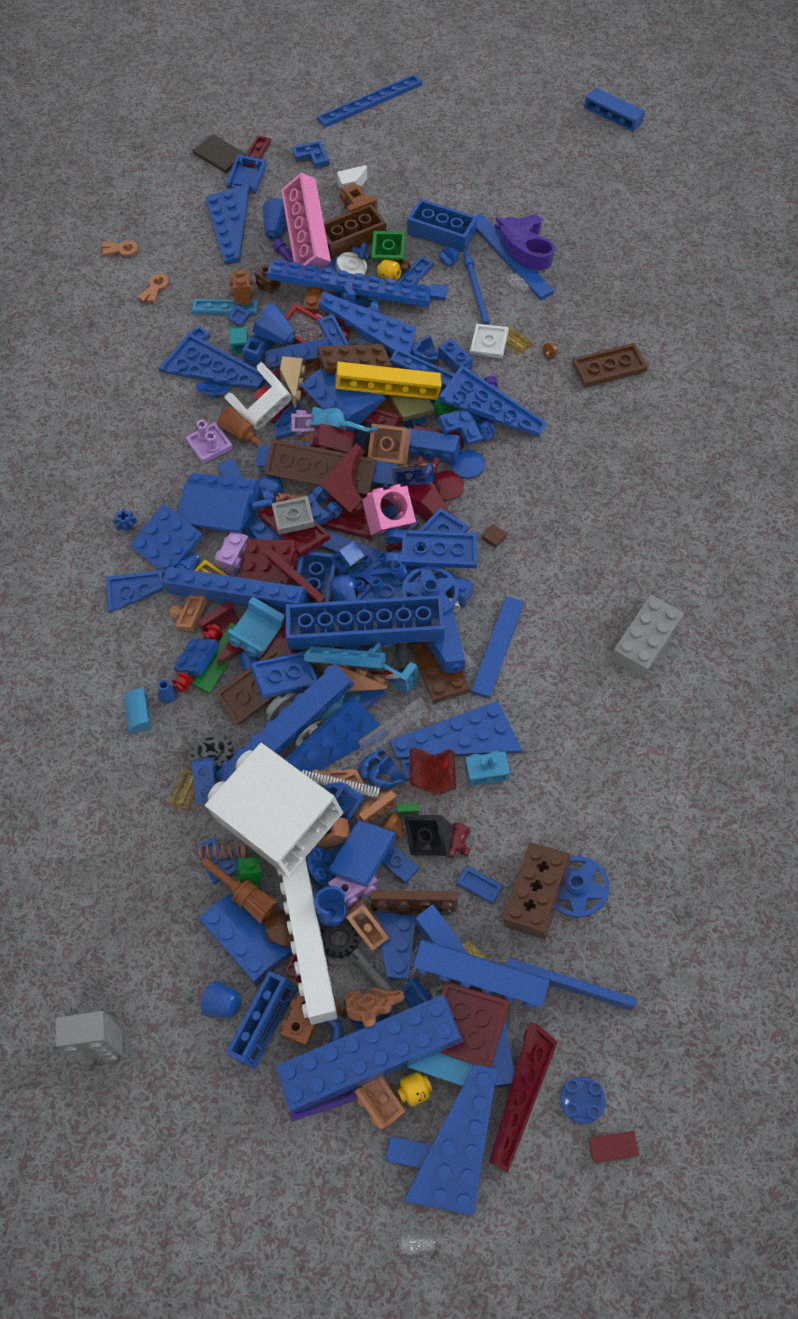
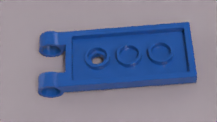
[248,485,343,540]
[385,528,477,569]

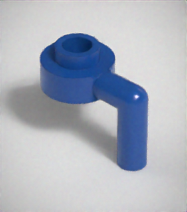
[251,489,275,509]

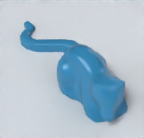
[310,407,378,433]

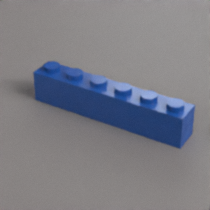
[413,939,550,1009]

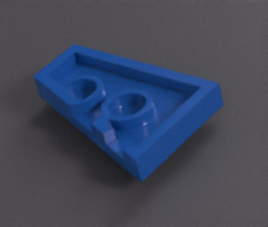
[374,912,416,981]

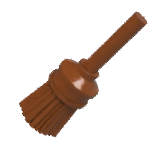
[217,407,266,447]
[201,858,278,924]

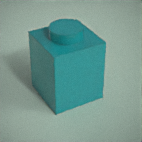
[230,327,248,354]

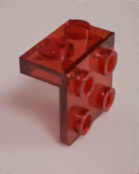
[409,747,456,795]

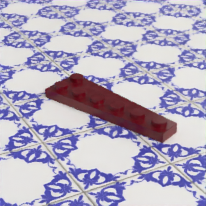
[489,1022,558,1173]

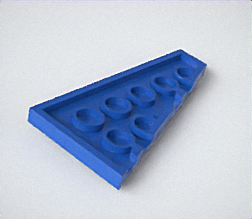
[205,183,250,265]
[318,292,416,355]
[159,333,267,390]
[437,365,547,437]
[284,696,388,776]
[389,701,522,760]
[404,1064,497,1216]

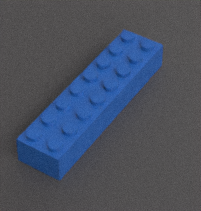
[286,595,444,650]
[276,995,464,1113]

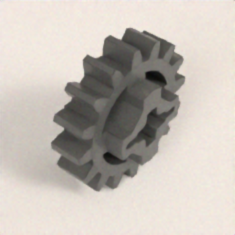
[189,730,234,768]

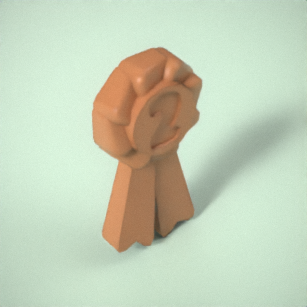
[101,241,138,257]
[137,273,169,304]

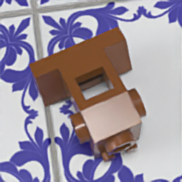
[340,183,377,213]

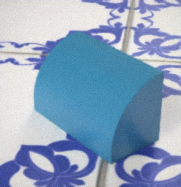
[124,687,151,734]

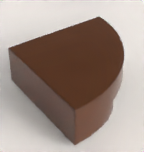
[334,998,347,1019]

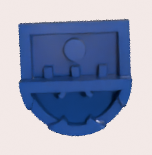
[323,782,365,823]

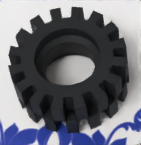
[321,919,359,959]

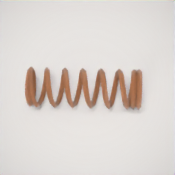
[198,843,246,861]

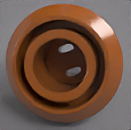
[379,813,404,839]

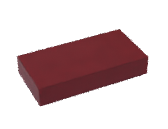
[588,1131,639,1164]

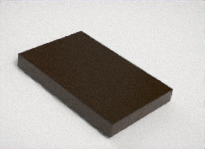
[193,134,246,173]

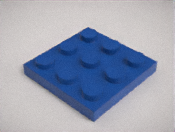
[129,503,204,574]

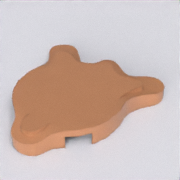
[344,988,405,1027]

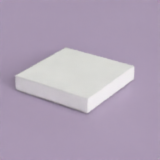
[470,324,509,359]

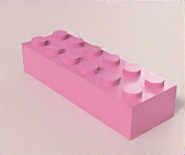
[281,172,331,268]

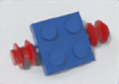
[172,624,223,692]

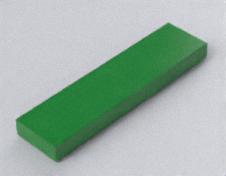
[193,623,236,694]

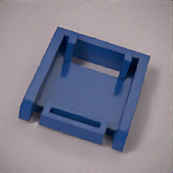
[226,154,267,194]

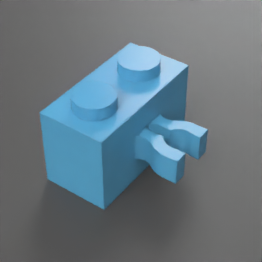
[465,751,510,786]

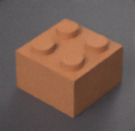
[367,424,411,465]

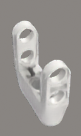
[224,362,292,430]

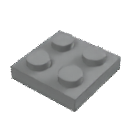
[272,496,315,534]

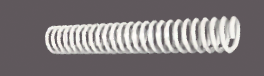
[302,770,379,798]

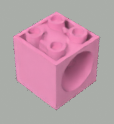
[362,484,416,535]

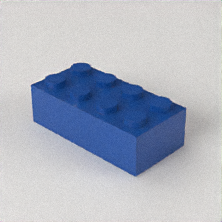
[407,199,477,251]
[294,552,338,603]

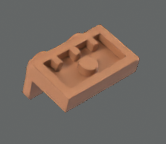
[354,790,397,824]

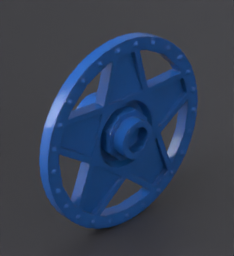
[402,566,459,614]
[556,856,610,918]

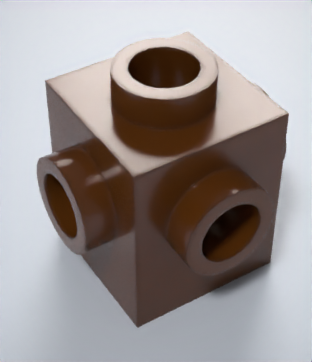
[255,264,281,294]

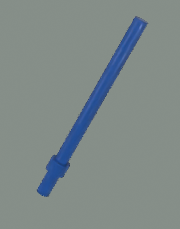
[463,250,490,325]

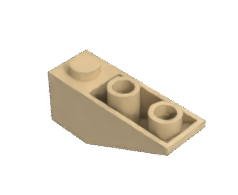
[280,356,306,408]

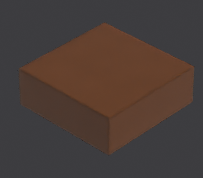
[482,524,507,548]

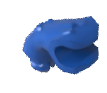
[357,749,385,781]
[321,1018,344,1044]

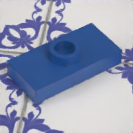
[381,844,419,884]

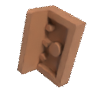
[354,1077,408,1130]

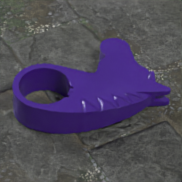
[494,215,555,270]

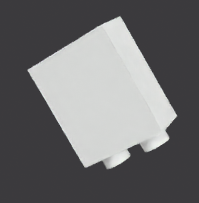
[205,743,343,877]

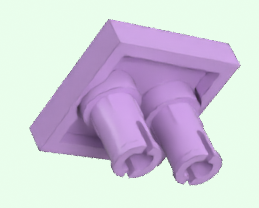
[185,420,233,464]

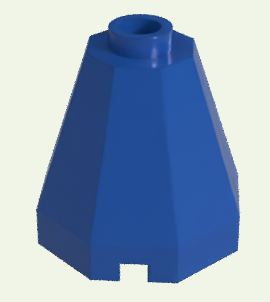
[263,198,288,241]
[252,303,295,346]

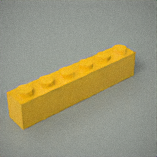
[335,362,441,400]

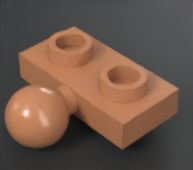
[169,595,208,632]

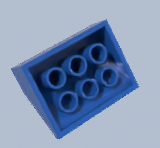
[301,368,386,432]
[177,473,261,533]
[198,893,293,986]

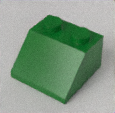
[372,231,406,260]

